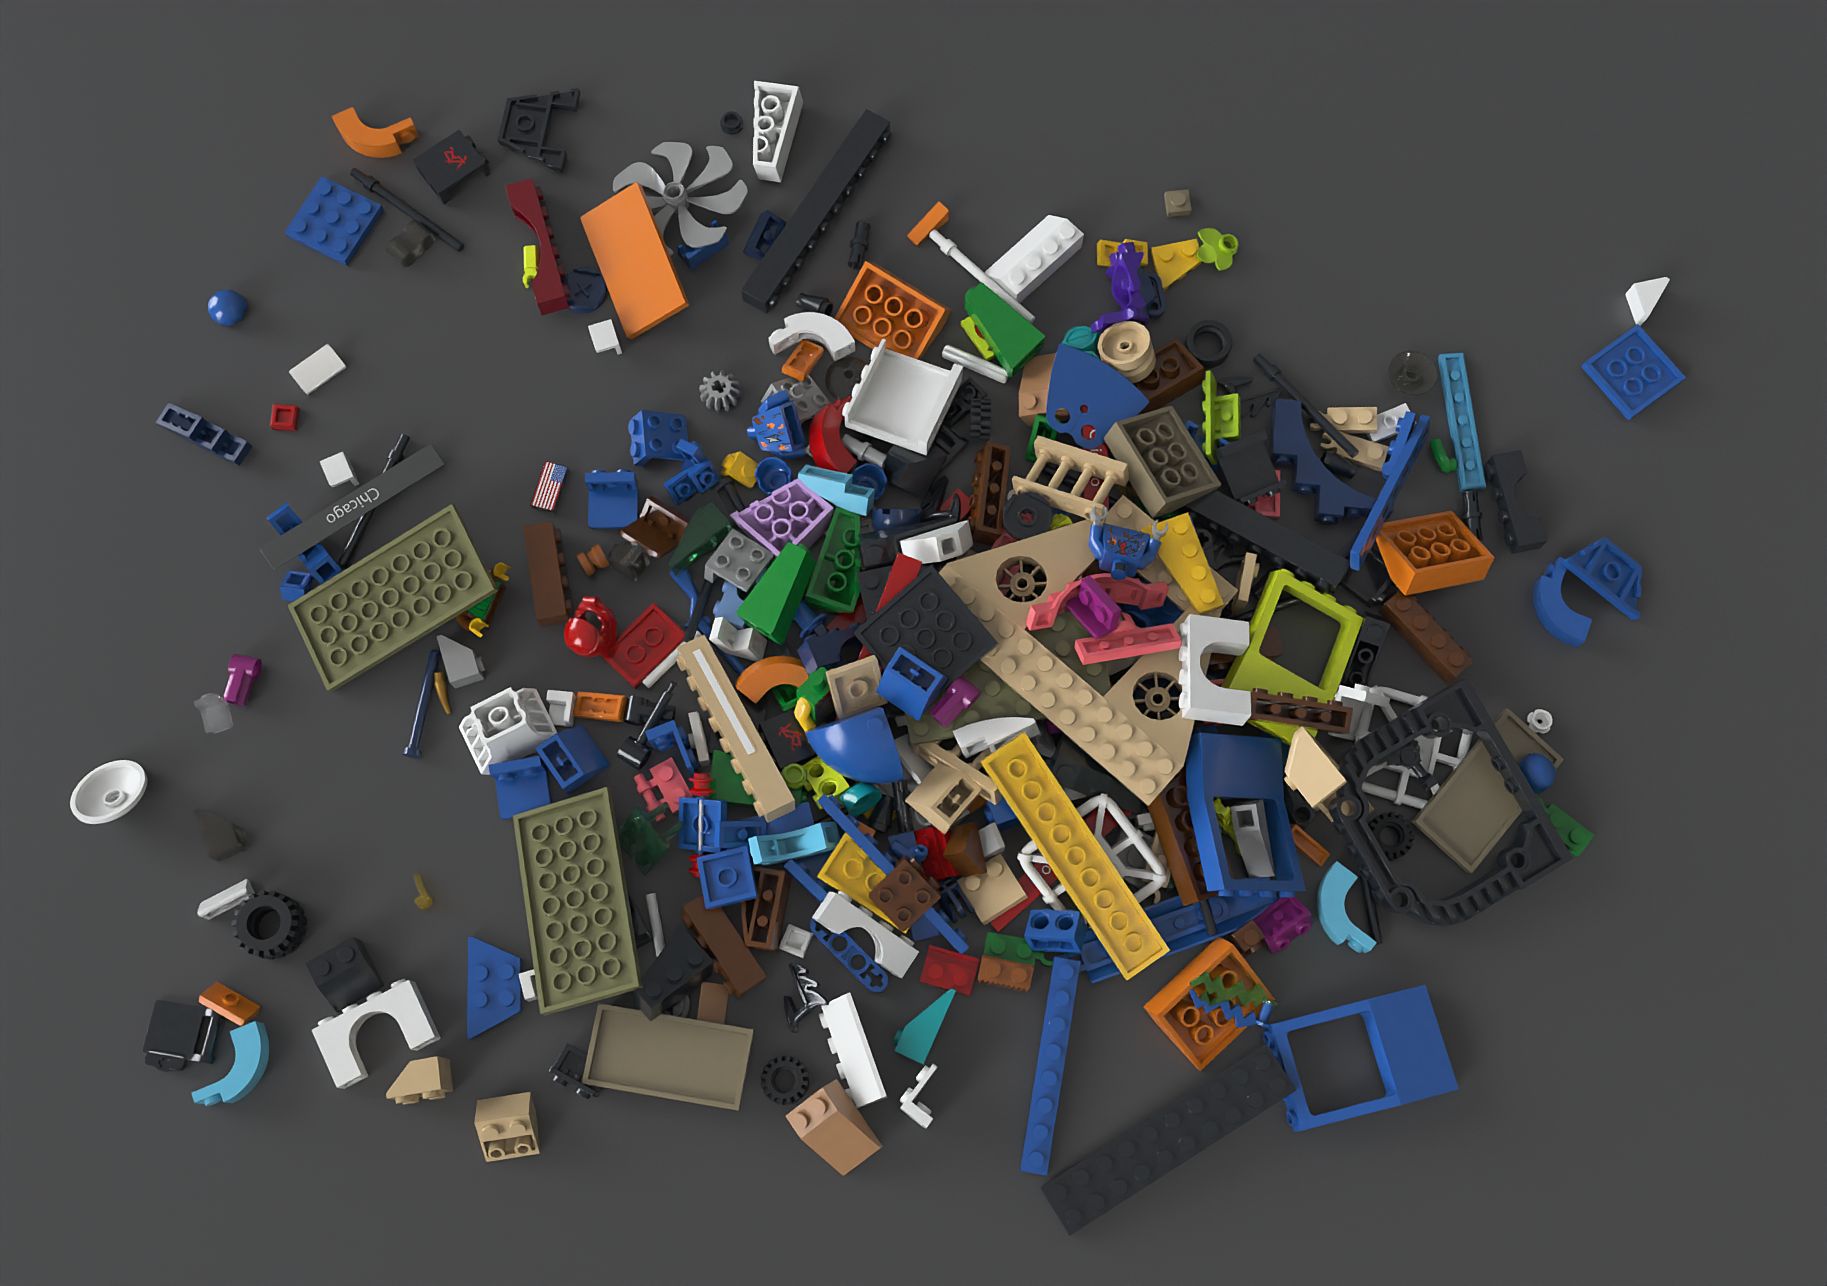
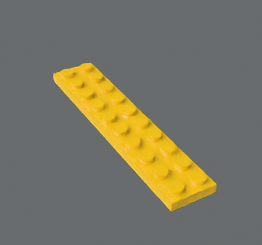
[980,732,1170,980]

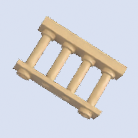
[1012,436,1129,523]
[913,740,1002,805]

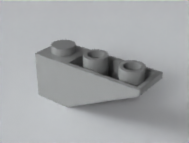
[1230,799,1275,878]

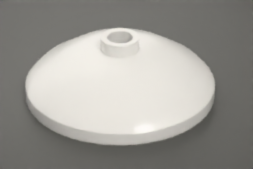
[70,760,147,824]

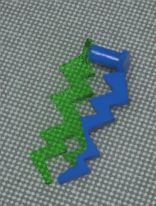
[1189,972,1278,1028]

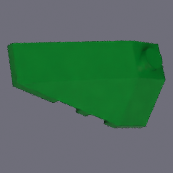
[804,506,861,613]

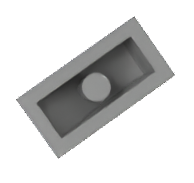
[437,635,486,689]
[978,822,1005,861]

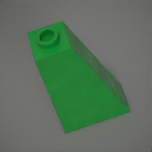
[964,282,1045,378]
[736,542,816,645]
[708,750,808,809]

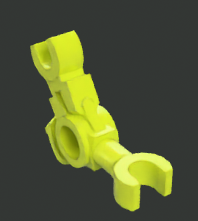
[1213,798,1242,856]

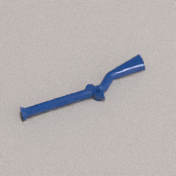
[670,562,746,676]

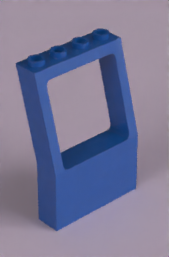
[1186,733,1306,898]
[1263,985,1459,1132]

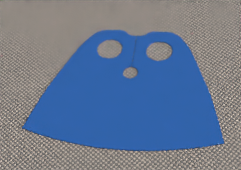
[1046,343,1150,449]

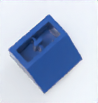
[876,647,948,722]
[535,725,611,795]

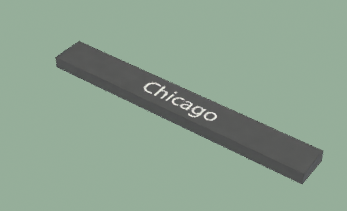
[259,444,444,570]

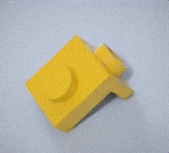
[720,451,758,488]

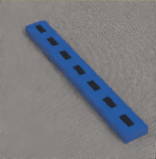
[1350,415,1430,571]

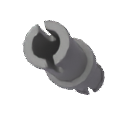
[841,434,887,469]

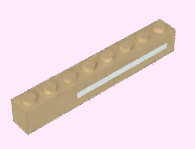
[676,635,796,823]

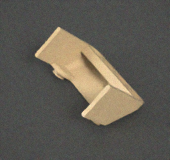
[1284,726,1374,822]

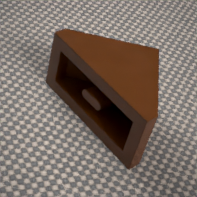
[943,822,987,877]

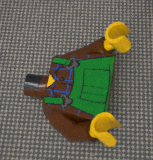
[455,562,512,638]

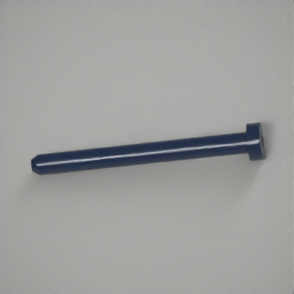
[403,650,440,758]

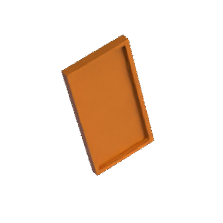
[580,182,690,340]

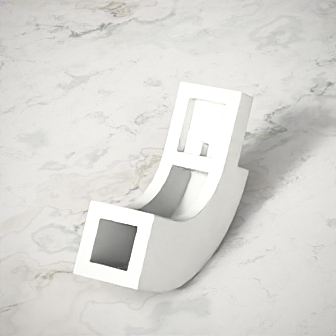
[768,312,855,362]

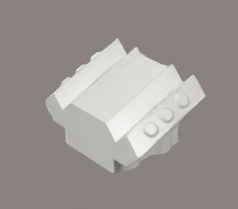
[459,687,557,775]

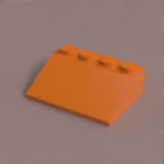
[834,261,952,360]
[1376,510,1495,596]
[1143,937,1275,1071]

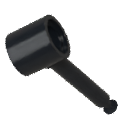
[617,680,678,771]

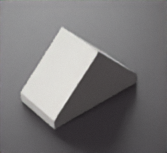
[1625,277,1670,326]

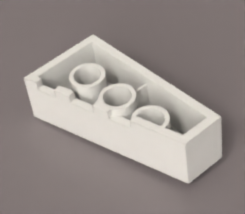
[753,81,803,182]

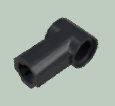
[623,696,676,726]
[1283,780,1315,830]

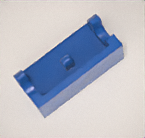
[677,220,729,271]

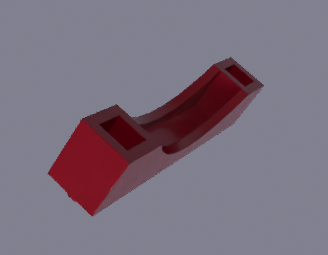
[505,178,571,315]

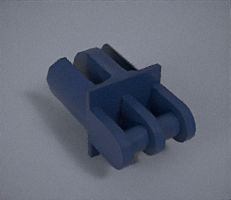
[938,876,975,924]

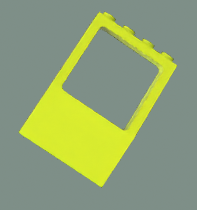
[1221,569,1364,746]

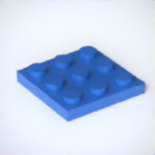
[284,176,384,266]
[1581,324,1686,421]

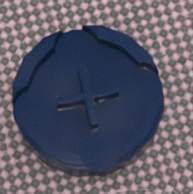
[562,267,607,313]

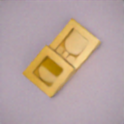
[1097,239,1148,266]

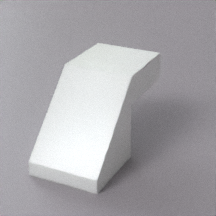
[709,617,767,662]

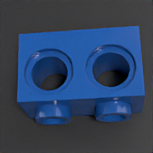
[1024,909,1087,953]

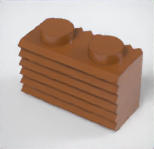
[977,955,1034,993]

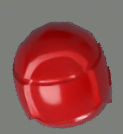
[564,596,617,658]

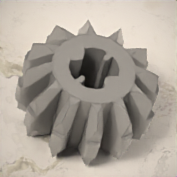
[699,370,741,412]

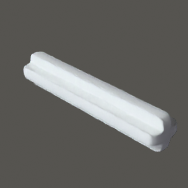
[942,345,1009,383]

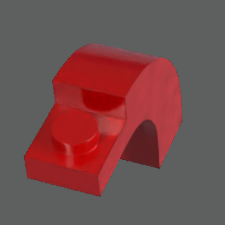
[809,396,857,474]

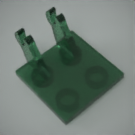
[618,802,685,875]

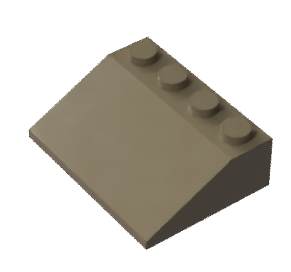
[1103,405,1221,519]

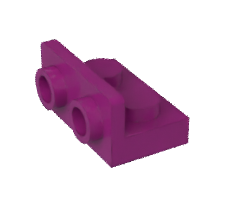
[1066,576,1121,639]
[1253,897,1313,954]

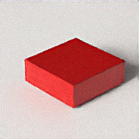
[270,404,300,431]

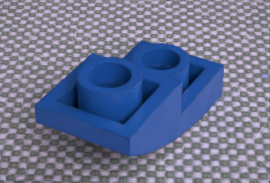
[663,460,720,505]

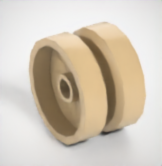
[1098,321,1156,383]

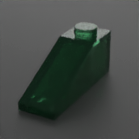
[668,502,732,577]

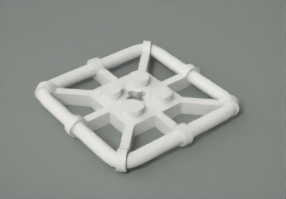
[1353,685,1472,809]
[1017,793,1168,929]

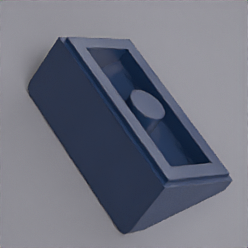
[743,210,787,260]

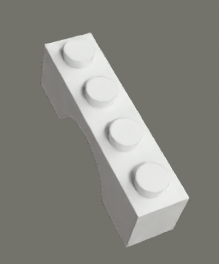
[812,891,919,978]

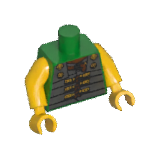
[794,666,835,731]

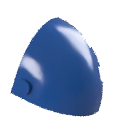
[805,707,904,784]

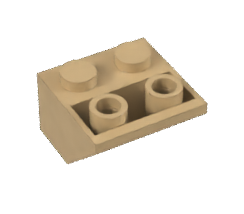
[905,763,983,835]
[386,1056,453,1105]
[474,1092,540,1162]

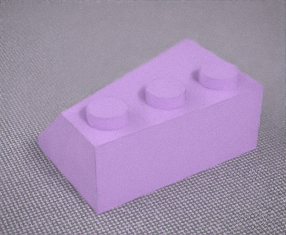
[730,478,835,560]

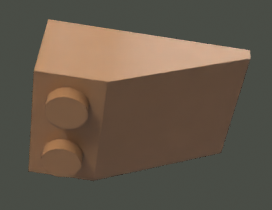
[1019,353,1070,426]
[786,1079,883,1176]

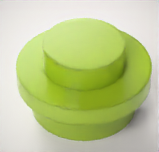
[781,764,807,789]

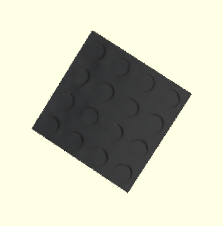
[853,565,999,701]

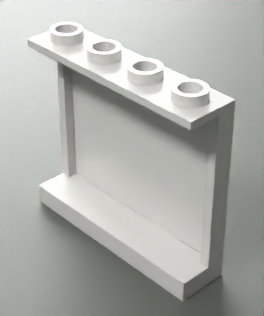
[842,339,963,455]

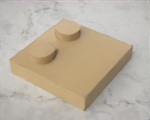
[1231,552,1259,615]
[826,655,888,720]
[957,853,1028,925]

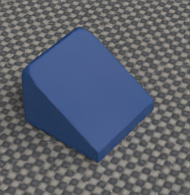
[279,570,313,601]

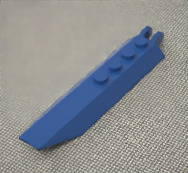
[1058,877,1278,984]

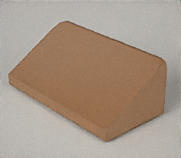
[697,982,729,1025]

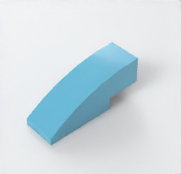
[798,465,875,516]

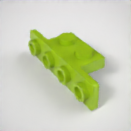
[1202,370,1241,465]

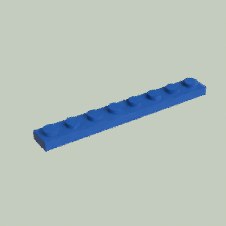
[817,794,969,954]
[1020,957,1081,1176]

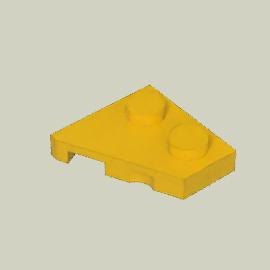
[1150,239,1202,292]

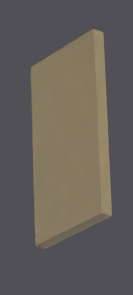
[1412,708,1564,874]
[582,1003,755,1111]

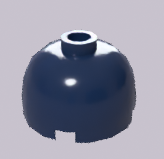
[871,509,920,531]

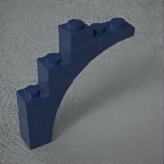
[1269,399,1394,525]

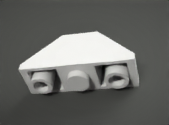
[900,520,973,564]

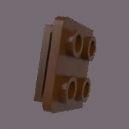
[620,496,692,558]
[869,854,941,931]

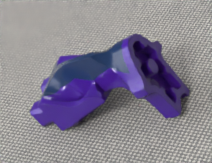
[1090,242,1154,333]

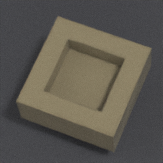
[1164,190,1192,217]

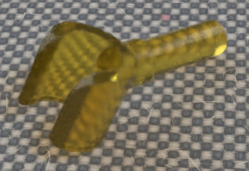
[1114,484,1137,499]
[413,874,433,911]

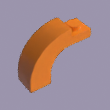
[332,107,420,158]
[735,656,809,704]

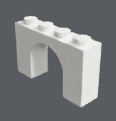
[1178,614,1251,726]
[312,979,441,1089]

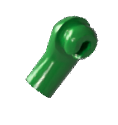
[1429,439,1458,473]

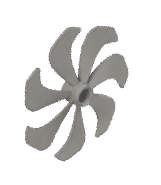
[613,142,748,256]

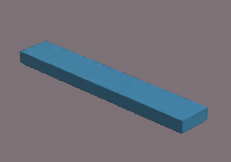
[1438,353,1486,492]

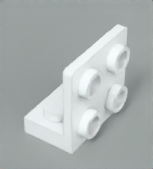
[900,1063,937,1129]

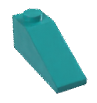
[893,987,957,1064]

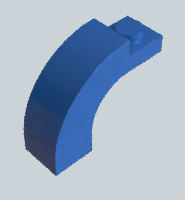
[266,503,343,584]
[1533,557,1592,648]

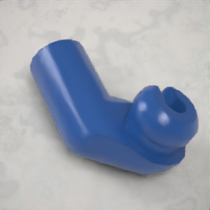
[888,839,928,862]

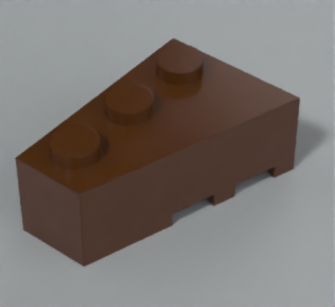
[741,867,792,953]

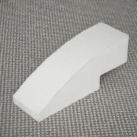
[953,717,1040,758]

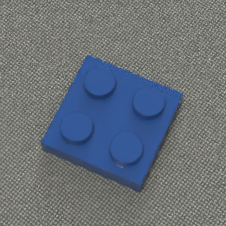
[697,845,759,910]

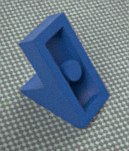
[714,820,766,848]

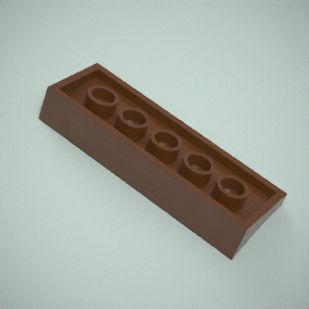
[1064,337,1204,448]
[1147,758,1234,907]

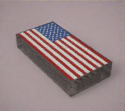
[530,461,569,514]

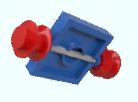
[678,772,727,877]

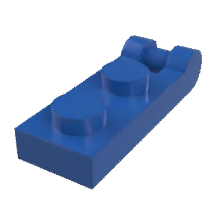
[1382,411,1416,481]

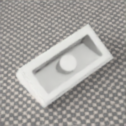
[289,344,347,396]
[197,879,255,920]

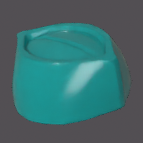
[1061,325,1100,353]
[840,783,882,816]

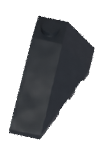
[1048,733,1145,815]

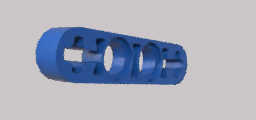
[810,918,888,994]

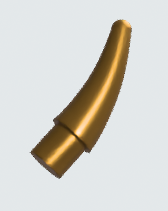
[434,672,451,714]

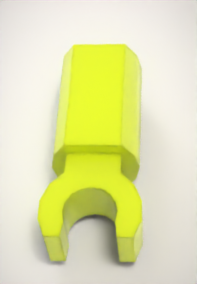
[523,245,540,288]

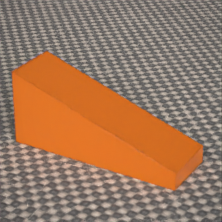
[907,201,949,247]
[1290,824,1330,867]

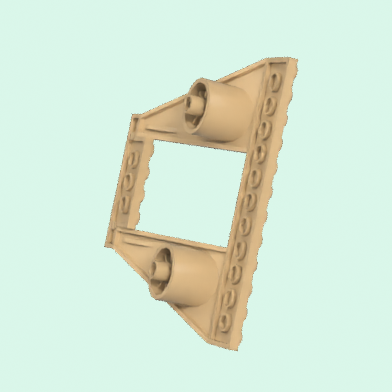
[939,495,1239,806]

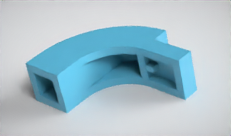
[748,822,840,865]
[1316,861,1377,953]
[191,1021,269,1106]

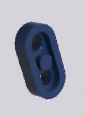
[1146,272,1166,319]

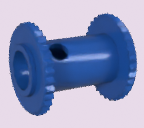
[793,592,827,639]

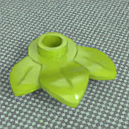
[1197,228,1238,271]

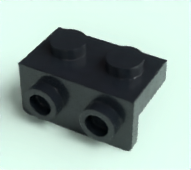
[548,1043,604,1099]

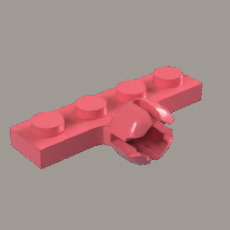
[1075,612,1182,665]

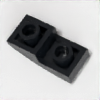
[944,377,988,427]

